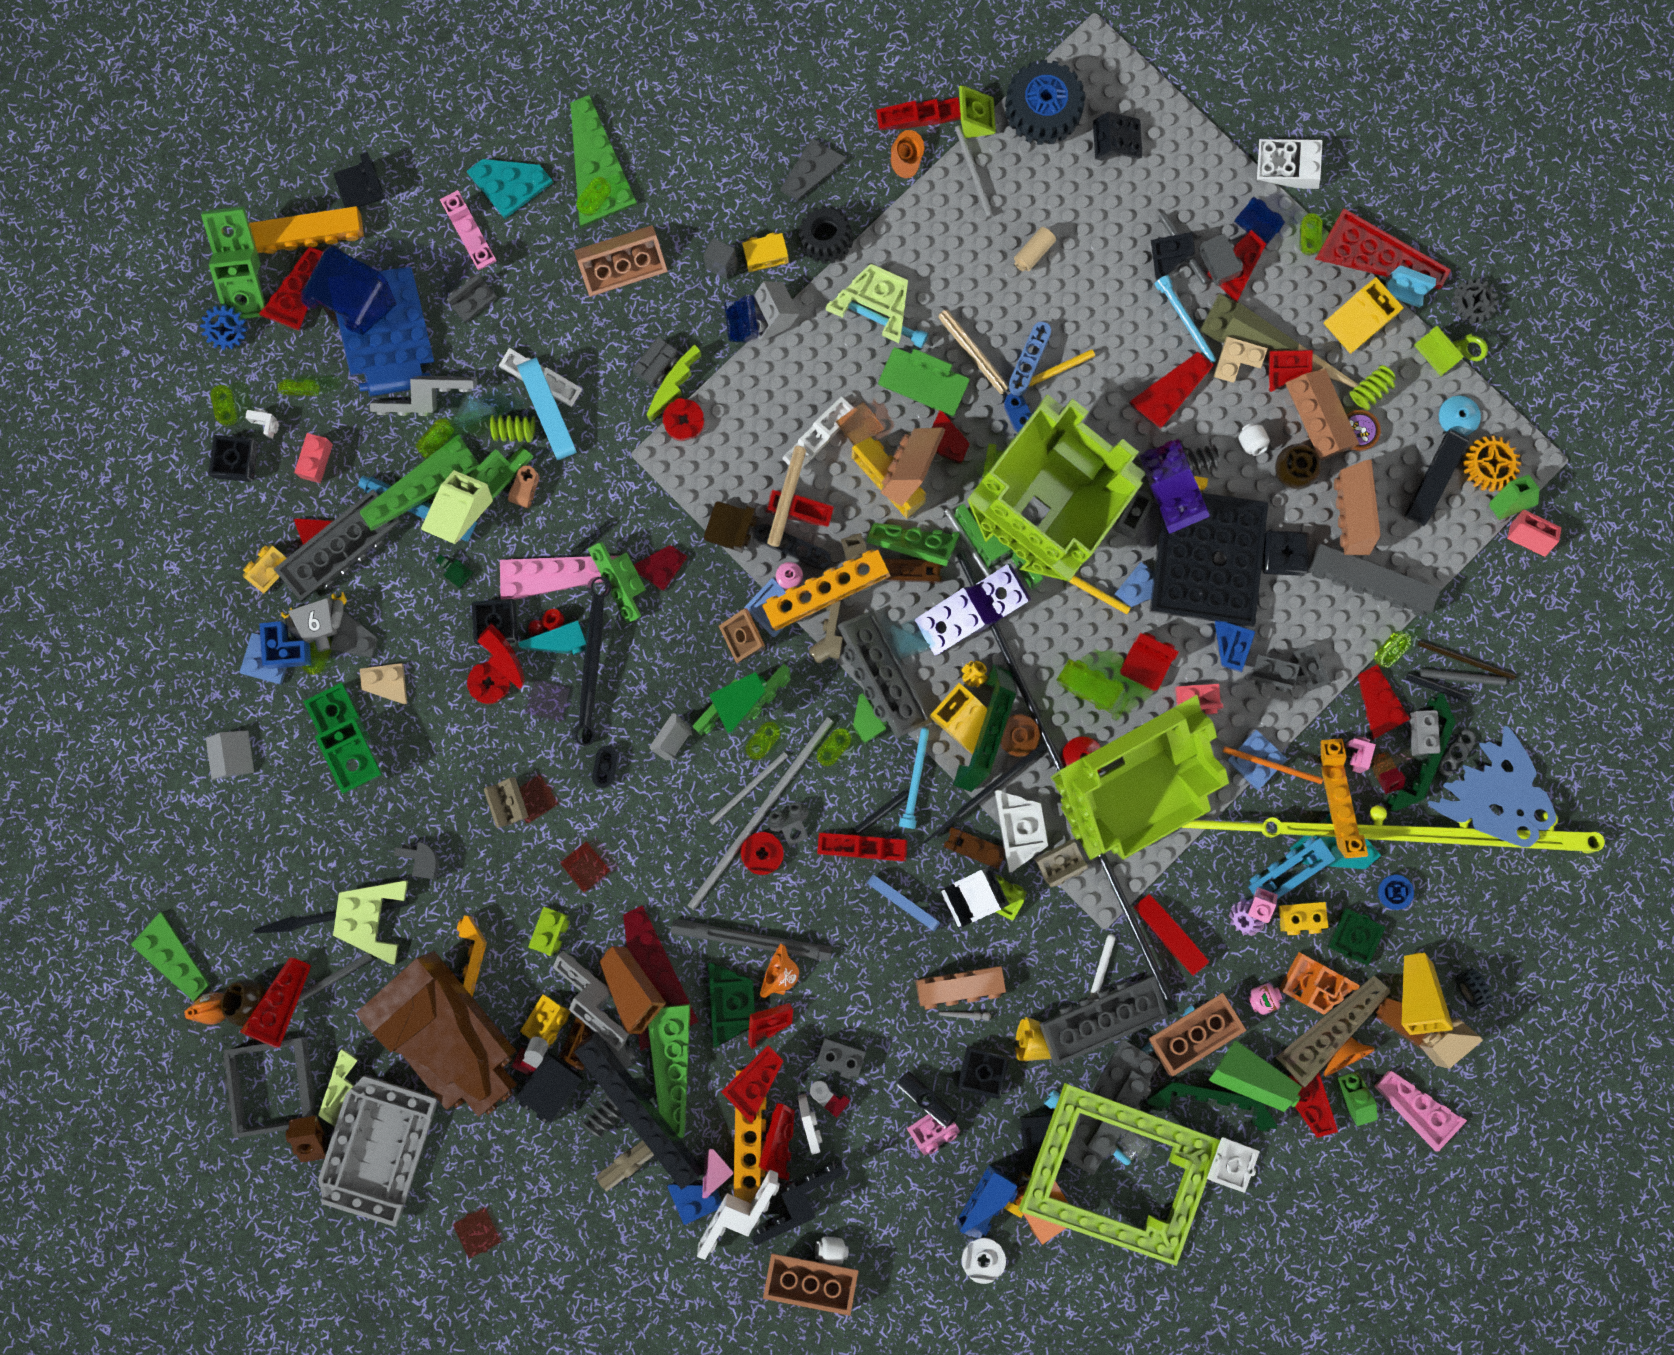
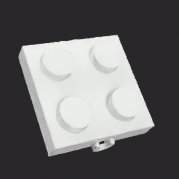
[1207,1137,1260,1193]

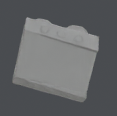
[649,713,692,760]

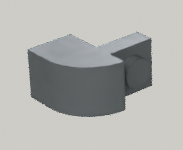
[394,842,440,880]

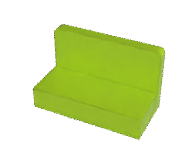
[1414,326,1464,376]

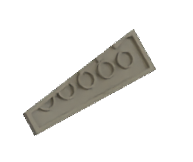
[1276,976,1390,1087]

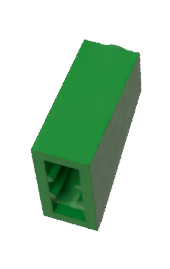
[709,672,768,735]

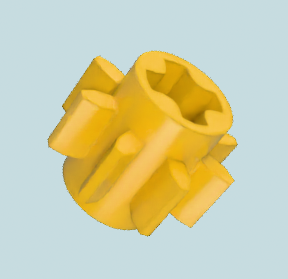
[961,660,988,687]

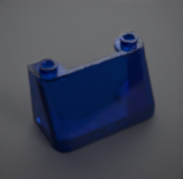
[301,246,397,336]

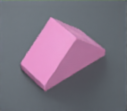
[702,1149,734,1198]

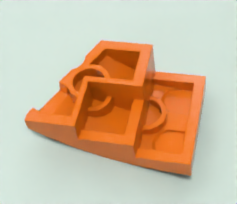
[1279,952,1360,1015]

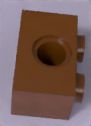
[286,1115,328,1163]

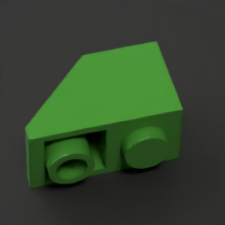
[1489,474,1540,520]
[853,693,887,744]
[1338,1071,1378,1126]

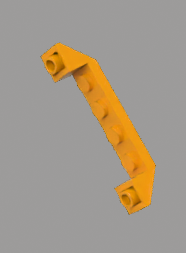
[1320,738,1368,858]
[457,915,487,997]

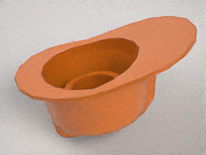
[891,130,924,178]

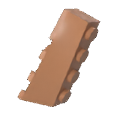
[915,966,1006,1010]

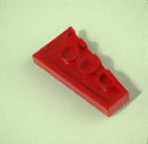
[259,246,330,331]
[240,958,311,1048]

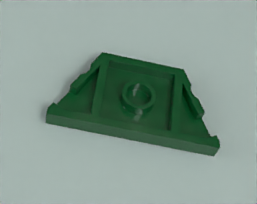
[708,963,755,1047]

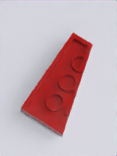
[1129,352,1214,429]

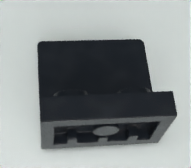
[1093,111,1142,161]
[334,152,385,208]

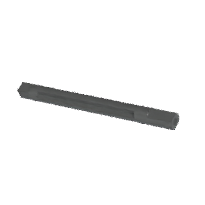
[671,919,832,962]

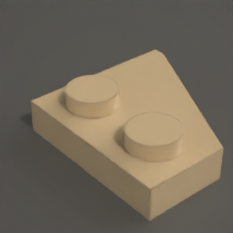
[360,663,407,705]

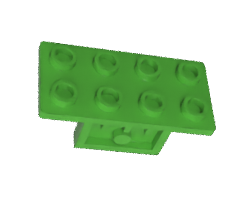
[878,347,970,416]

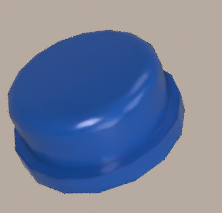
[1378,875,1414,910]

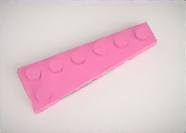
[500,555,620,600]

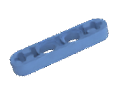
[1009,322,1051,396]
[867,874,941,932]

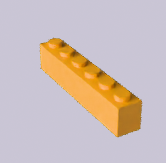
[249,206,364,254]

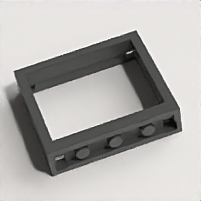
[222,1037,317,1138]

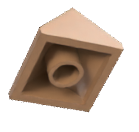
[719,608,766,664]

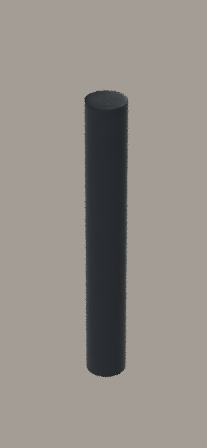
[1405,672,1469,702]
[853,790,909,835]

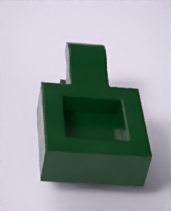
[435,554,474,589]

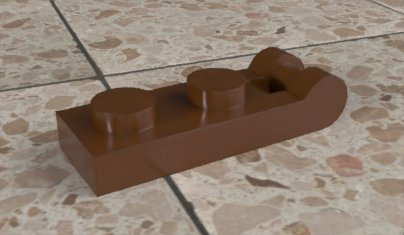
[884,559,943,584]
[943,827,1005,869]

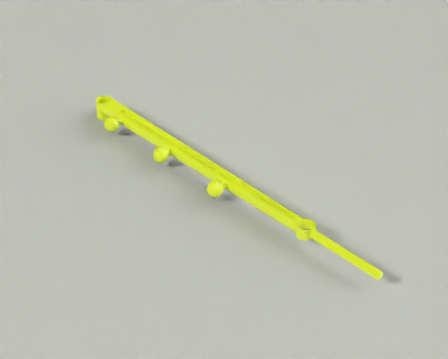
[1181,805,1605,854]

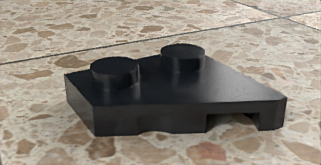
[1151,232,1196,280]

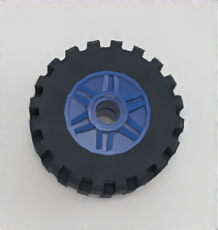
[1005,60,1085,145]

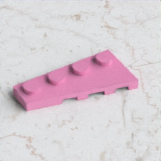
[1374,1071,1467,1151]

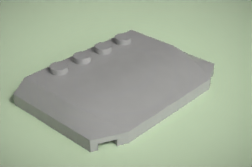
[318,1075,438,1227]

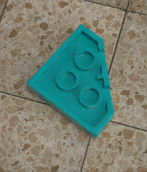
[466,159,553,219]
[1289,813,1381,869]

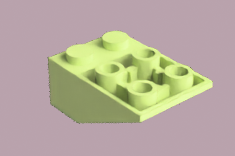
[421,470,493,544]

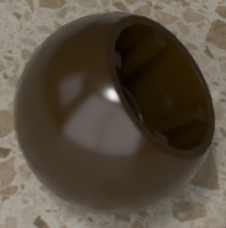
[1275,443,1322,490]
[221,979,267,1027]

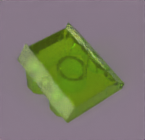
[415,418,455,459]

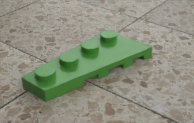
[867,523,960,567]
[131,912,210,1002]

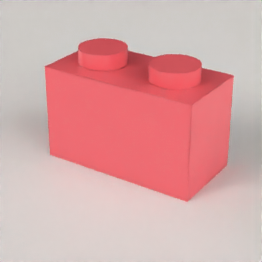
[294,433,333,483]
[1507,509,1562,557]

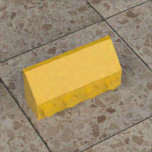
[851,437,926,519]

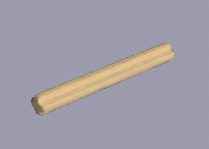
[939,310,1009,394]
[767,446,806,547]

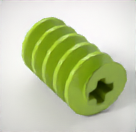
[1349,365,1396,410]
[490,415,535,443]

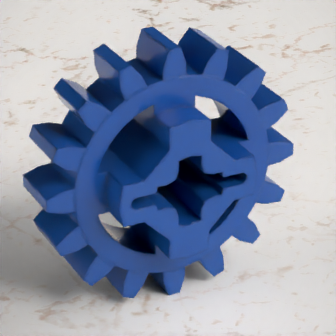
[200,304,248,350]

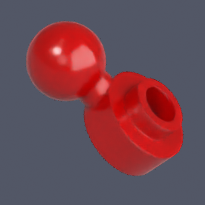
[528,609,564,636]

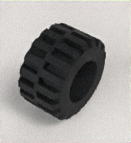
[799,205,853,264]

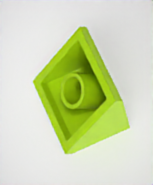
[959,85,996,138]

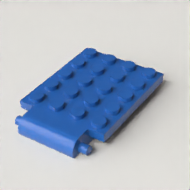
[328,267,434,397]

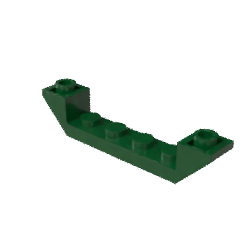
[953,664,1016,792]
[1386,693,1456,812]
[1144,1081,1278,1132]

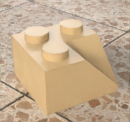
[1419,1017,1483,1069]

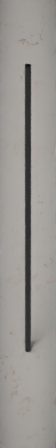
[956,551,1172,1001]

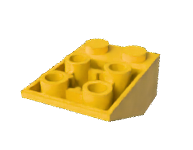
[1323,277,1403,354]
[930,683,987,755]

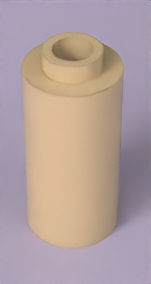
[1014,227,1056,271]

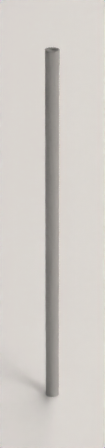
[687,717,834,910]

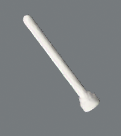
[1089,934,1115,999]

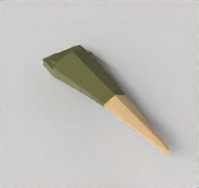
[1199,293,1359,388]

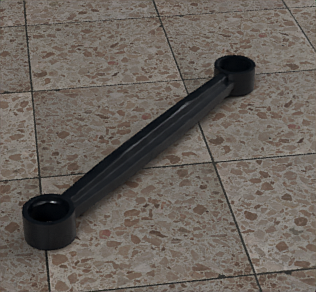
[572,577,611,746]

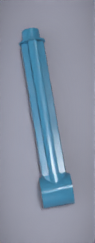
[358,476,477,542]

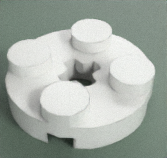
[961,1237,1006,1284]

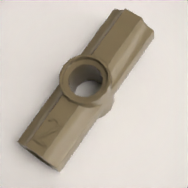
[596,1140,654,1192]

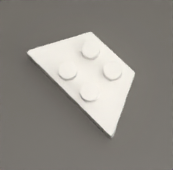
[995,790,1048,873]

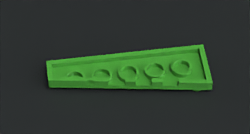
[360,435,479,531]
[648,1004,690,1138]

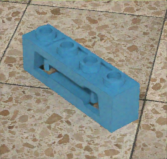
[1248,836,1336,899]

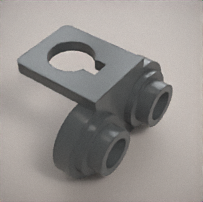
[767,802,809,846]

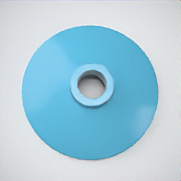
[1438,396,1481,436]

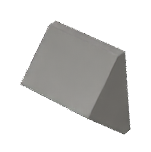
[206,731,255,780]

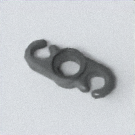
[1438,729,1476,776]

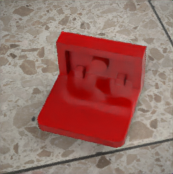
[1120,632,1179,691]

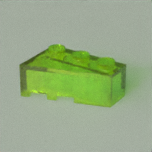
[1056,658,1130,721]

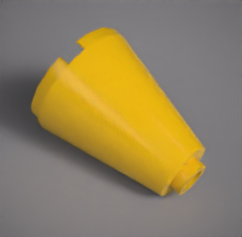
[1015,1017,1052,1061]

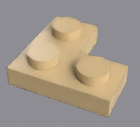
[1213,336,1268,383]

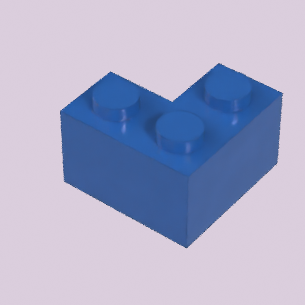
[260,621,311,669]

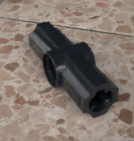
[897,1071,958,1129]

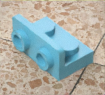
[1385,265,1436,308]

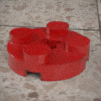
[663,398,704,441]
[467,662,510,704]
[741,832,784,875]

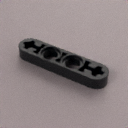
[755,524,831,570]

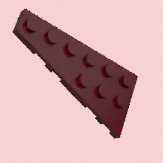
[623,905,699,1051]

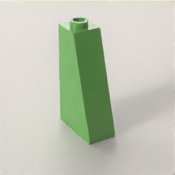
[1209,1040,1302,1112]

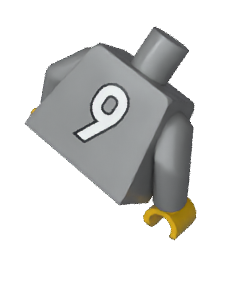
[281,592,347,652]

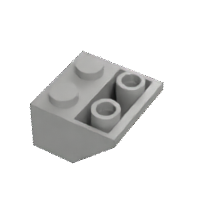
[744,281,799,341]

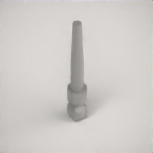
[939,1012,991,1021]

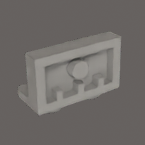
[1409,711,1440,756]

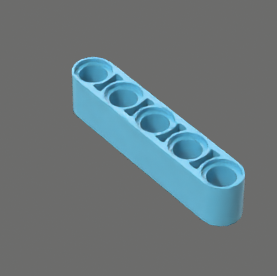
[517,357,577,460]

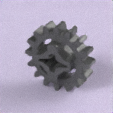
[1451,278,1499,324]

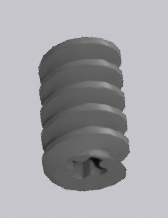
[1184,444,1220,475]
[581,1094,623,1138]

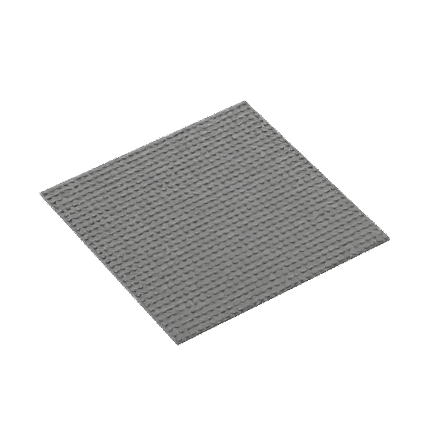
[631,13,1568,929]

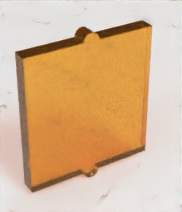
[836,401,884,445]

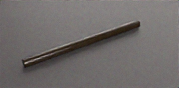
[1417,640,1516,680]

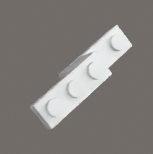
[697,1170,780,1260]

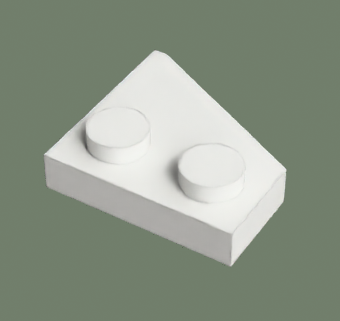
[798,1094,823,1155]

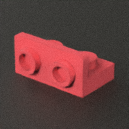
[1175,684,1223,715]

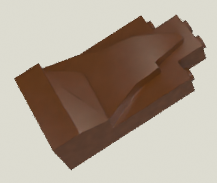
[356,951,517,1117]

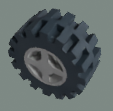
[1455,968,1493,1010]

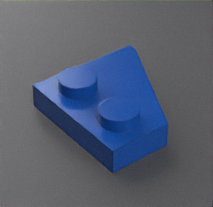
[1215,621,1255,673]
[667,1184,722,1225]

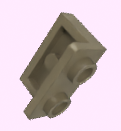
[484,777,528,828]
[1035,839,1088,887]

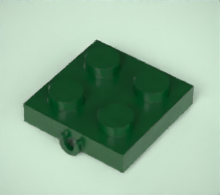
[1327,908,1386,966]

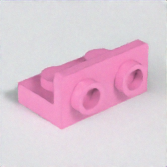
[1345,737,1376,773]
[907,1114,960,1156]

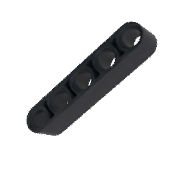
[1404,428,1470,527]

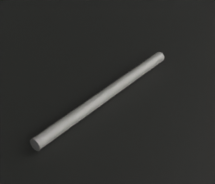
[955,125,992,218]
[944,508,1004,595]
[709,752,788,825]

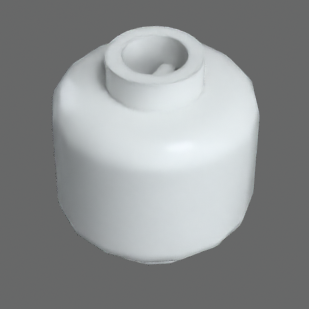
[1238,424,1270,456]
[815,1237,849,1266]

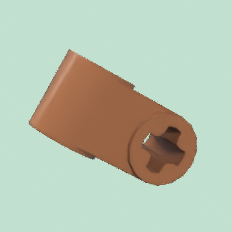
[508,465,539,508]

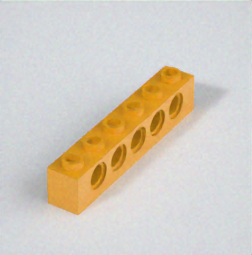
[762,549,891,631]
[734,1069,767,1203]

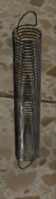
[567,517,617,557]

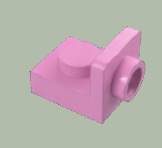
[1248,887,1278,923]

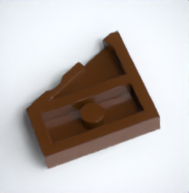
[559,1016,592,1070]

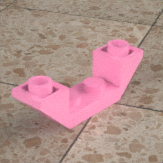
[440,190,496,271]

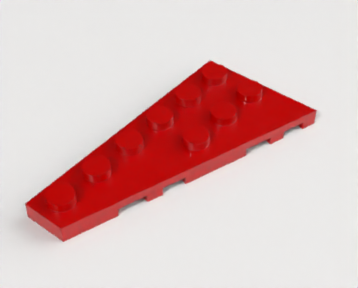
[1315,209,1451,289]

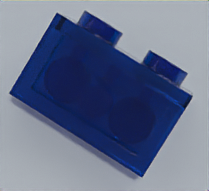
[1234,197,1285,247]
[724,294,758,343]

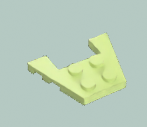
[826,264,908,343]
[333,880,408,965]
[319,1048,358,1127]

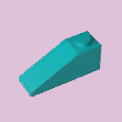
[518,621,586,655]

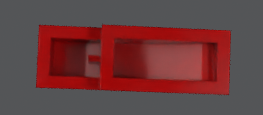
[765,490,834,527]
[477,623,525,689]

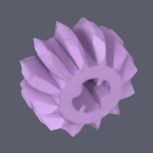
[1229,898,1266,936]

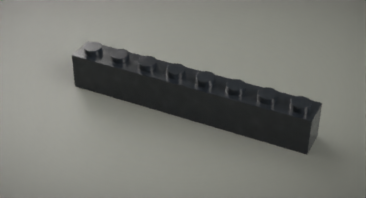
[574,1031,702,1190]

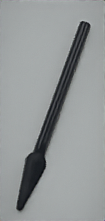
[923,743,1047,844]
[253,897,409,934]

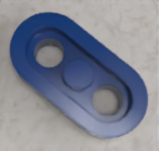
[1004,394,1032,432]

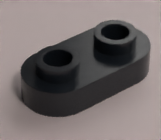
[592,746,618,789]

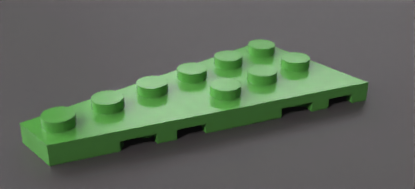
[570,95,637,228]

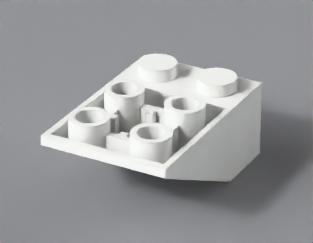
[1257,139,1322,189]

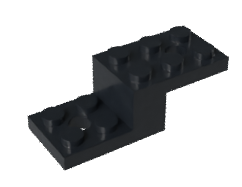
[751,1160,845,1246]

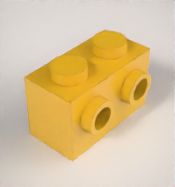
[742,233,789,272]
[1278,902,1328,935]

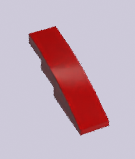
[876,97,961,130]
[817,833,908,862]
[1133,894,1209,977]

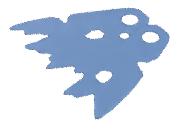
[1427,726,1556,847]

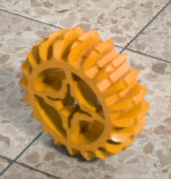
[1462,435,1522,492]

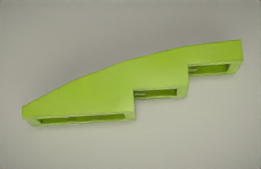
[647,344,701,422]

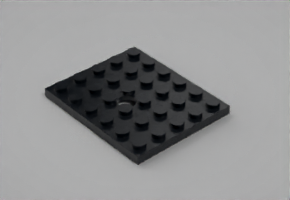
[1149,492,1269,627]

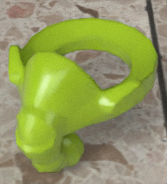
[1452,333,1488,361]

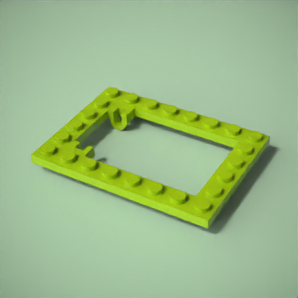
[1018,1083,1221,1266]

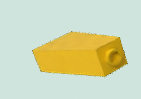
[1402,953,1453,1035]

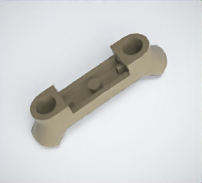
[809,566,851,663]

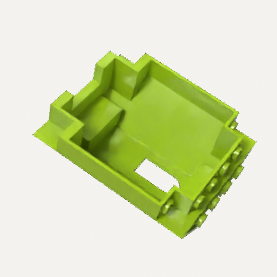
[967,394,1146,581]
[1050,695,1229,860]

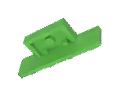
[469,447,533,499]
[588,542,646,623]

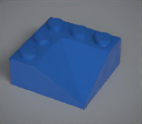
[956,1165,1018,1239]

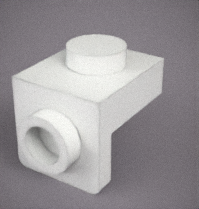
[245,408,279,439]

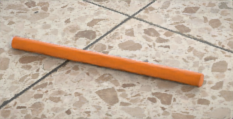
[1222,746,1323,784]

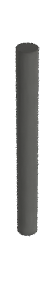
[1158,212,1210,285]
[1420,669,1507,686]
[297,953,374,1004]

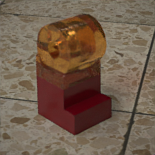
[1370,751,1406,794]

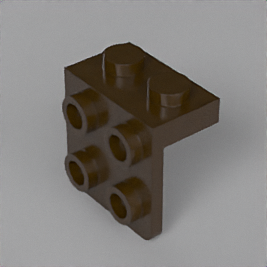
[704,501,758,553]

